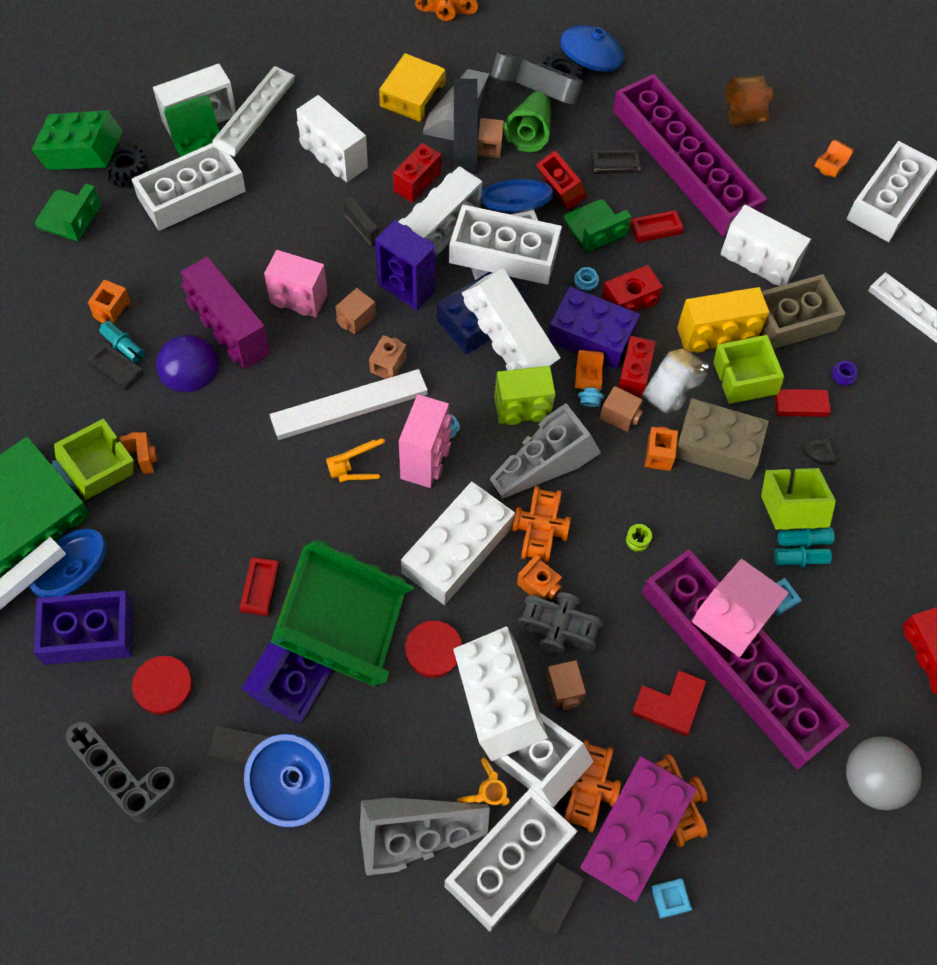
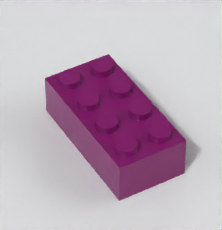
[181,257,270,370]
[580,756,697,902]

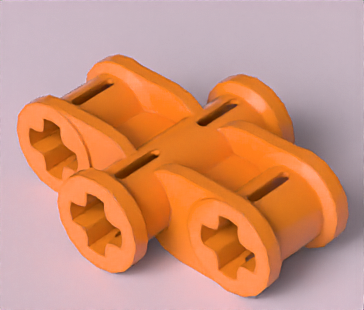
[415,0,478,21]
[512,486,571,564]
[564,740,621,833]
[656,754,708,848]

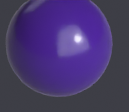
[156,335,219,392]

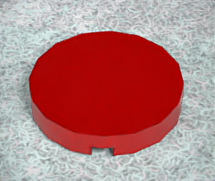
[405,621,462,678]
[132,656,193,715]

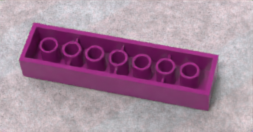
[613,74,767,237]
[641,549,850,770]

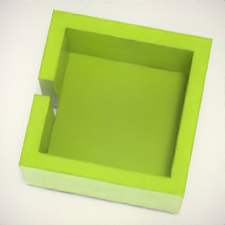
[713,335,784,404]
[494,366,555,425]
[54,418,134,500]
[761,468,836,530]

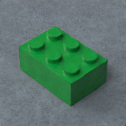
[32,110,123,170]

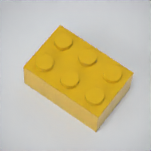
[677,287,769,353]

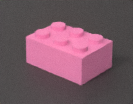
[399,394,452,488]

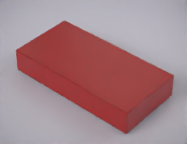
[630,210,684,243]
[774,389,831,417]
[239,557,280,616]

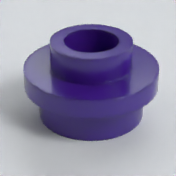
[831,361,858,386]

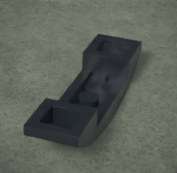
[454,78,478,174]

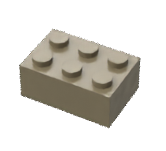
[760,274,846,349]
[675,398,769,480]

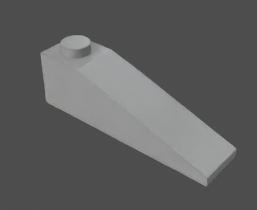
[423,69,489,141]
[490,403,601,499]
[360,798,490,876]

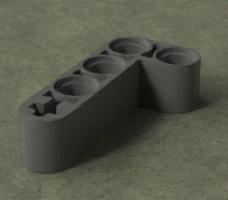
[491,52,583,105]
[66,722,180,822]

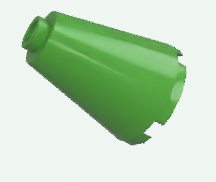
[504,91,551,153]

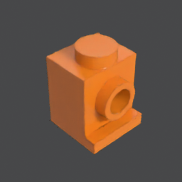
[88,279,131,323]
[644,427,678,471]
[517,554,562,600]

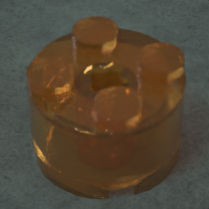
[725,75,773,125]

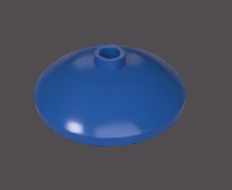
[560,25,625,72]
[481,179,553,215]
[29,529,107,598]
[244,733,332,827]

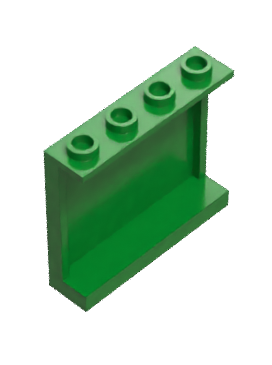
[0,437,90,578]
[270,540,414,687]

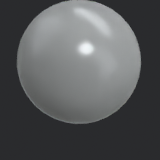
[846,736,922,810]

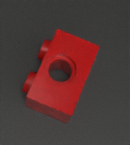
[393,143,441,203]
[536,151,587,210]
[602,265,663,312]
[618,336,656,399]

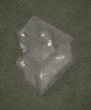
[641,348,709,413]

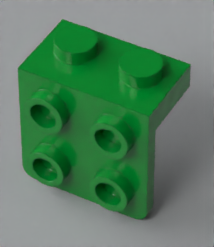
[164,95,220,157]
[35,183,101,242]
[563,199,632,253]

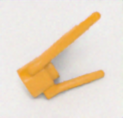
[326,438,385,483]
[457,757,509,806]

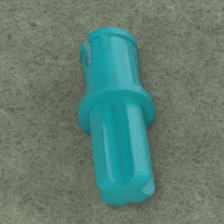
[99,321,145,363]
[778,527,835,548]
[774,546,832,568]

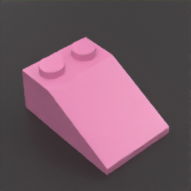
[692,558,789,657]

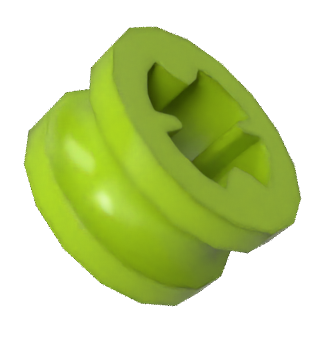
[626,524,652,552]

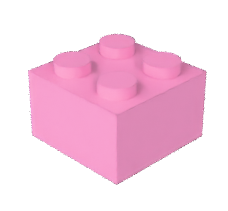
[264,250,328,317]

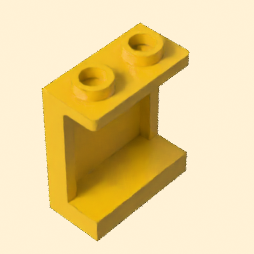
[379,53,445,122]

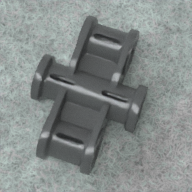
[517,592,604,655]

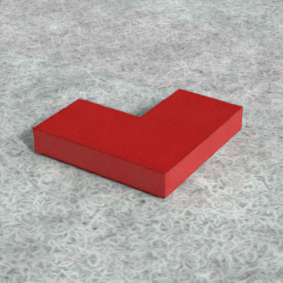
[632,671,706,736]

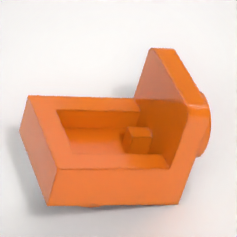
[815,140,854,177]
[575,350,604,391]
[119,432,158,474]

